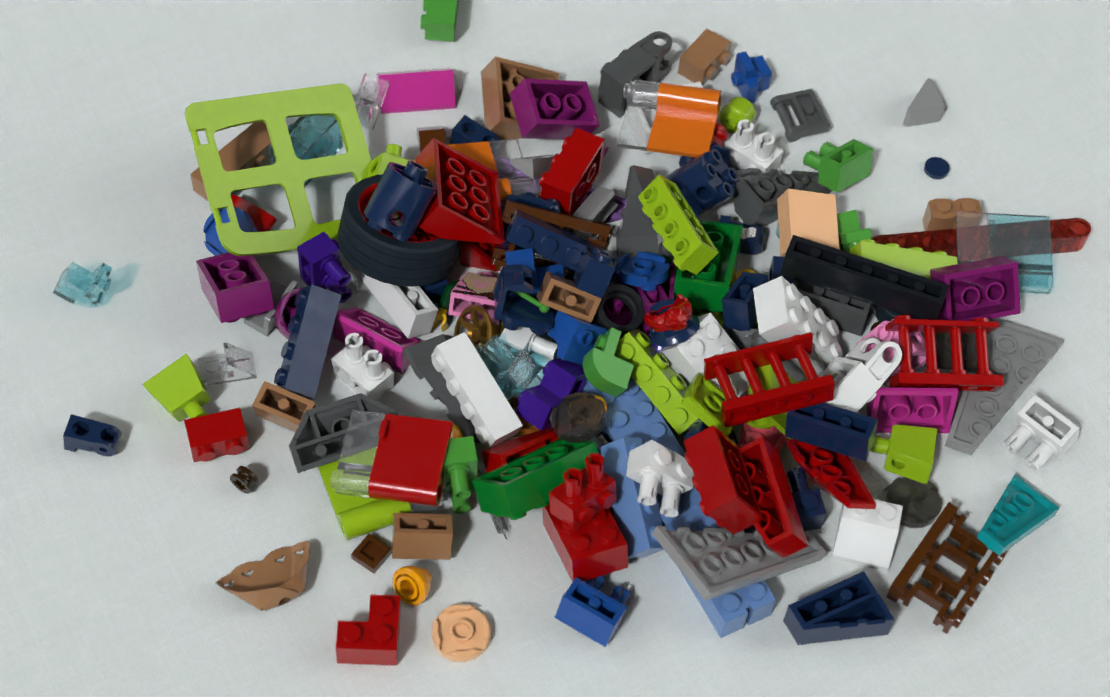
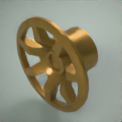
[454,305,501,360]

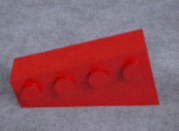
[740,437,808,558]

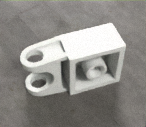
[818,337,902,413]

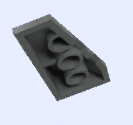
[616,165,674,263]

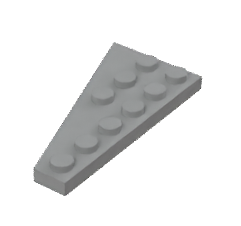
[945,318,1064,455]
[652,526,827,601]

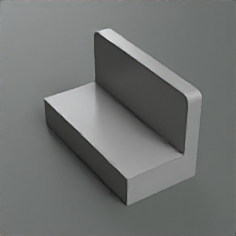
[567,186,618,240]
[244,280,298,336]

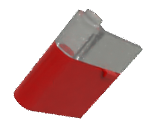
[331,410,453,506]

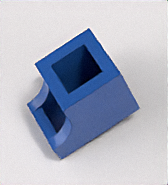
[731,51,772,103]
[548,311,607,365]

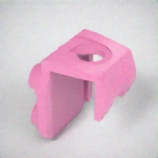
[856,319,926,385]

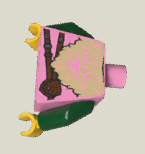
[432,271,505,334]

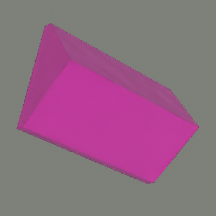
[377,68,456,114]
[333,307,423,374]
[867,387,958,433]

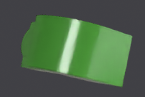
[837,210,872,253]
[583,327,634,397]

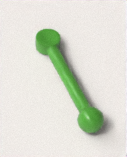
[507,290,550,313]

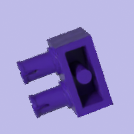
[297,232,352,303]

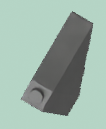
[733,168,832,226]
[404,334,485,444]

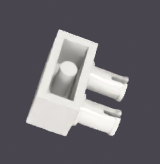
[724,119,783,173]
[497,327,558,379]
[331,333,394,401]
[1002,395,1080,472]
[626,440,694,517]

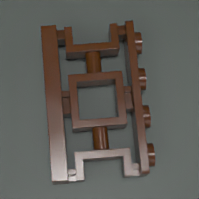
[491,199,611,281]
[886,502,1008,634]

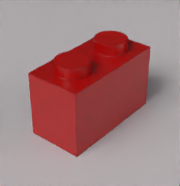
[184,408,249,462]

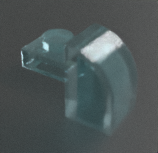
[53,262,112,308]

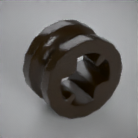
[230,466,259,494]

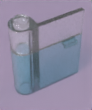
[956,212,1053,294]

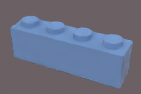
[598,437,664,558]

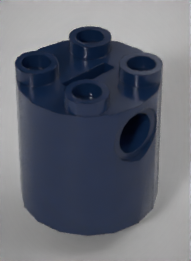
[665,149,738,216]
[364,161,438,242]

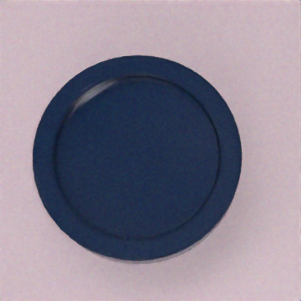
[924,157,950,180]

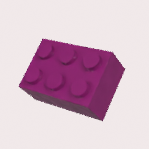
[510,78,600,140]
[196,252,274,323]
[930,256,1020,321]

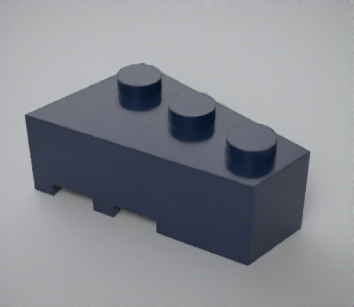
[783,571,895,645]

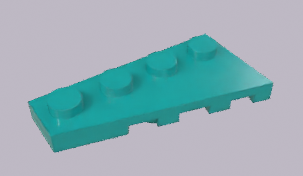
[976,474,1059,556]

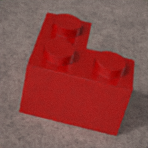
[336,595,401,666]

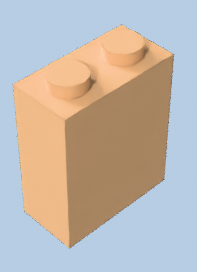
[777,189,839,257]

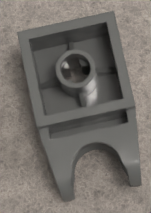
[598,31,673,118]

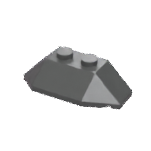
[289,393,399,473]

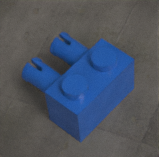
[554,576,631,647]

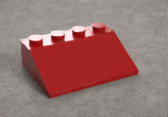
[415,138,505,244]

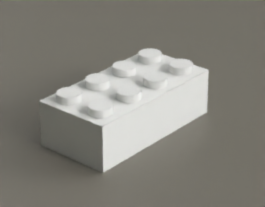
[753,276,843,376]

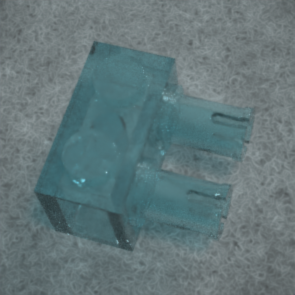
[475,335,541,399]

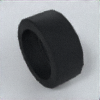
[592,284,645,339]

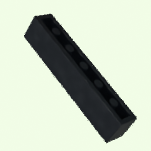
[780,235,949,320]

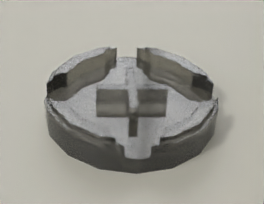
[550,392,607,443]
[885,477,942,528]

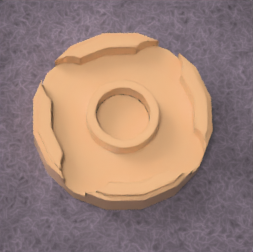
[432,604,491,662]

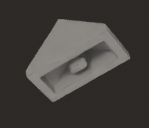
[903,78,945,127]

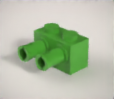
[803,139,873,193]
[441,436,478,514]

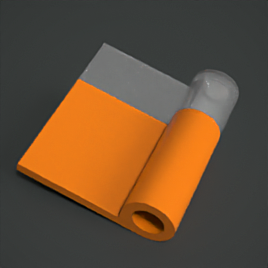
[616,79,722,157]
[448,139,542,204]

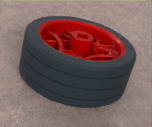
[337,174,462,287]

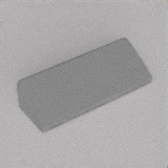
[510,155,554,179]

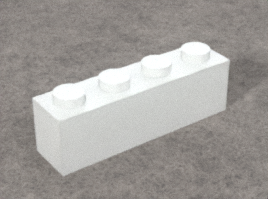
[352,266,438,339]
[431,332,523,448]

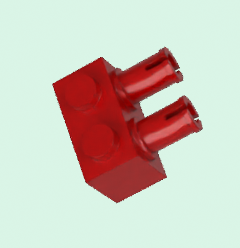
[549,453,617,531]

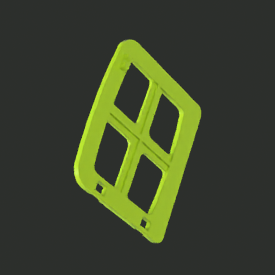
[185,83,371,256]

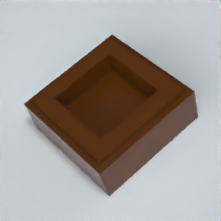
[351,534,392,574]

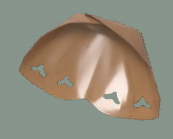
[215,541,310,611]

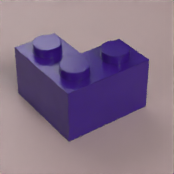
[515,358,588,430]

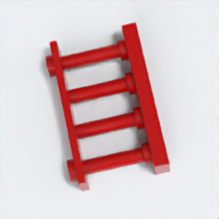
[885,315,1004,392]
[704,332,835,428]

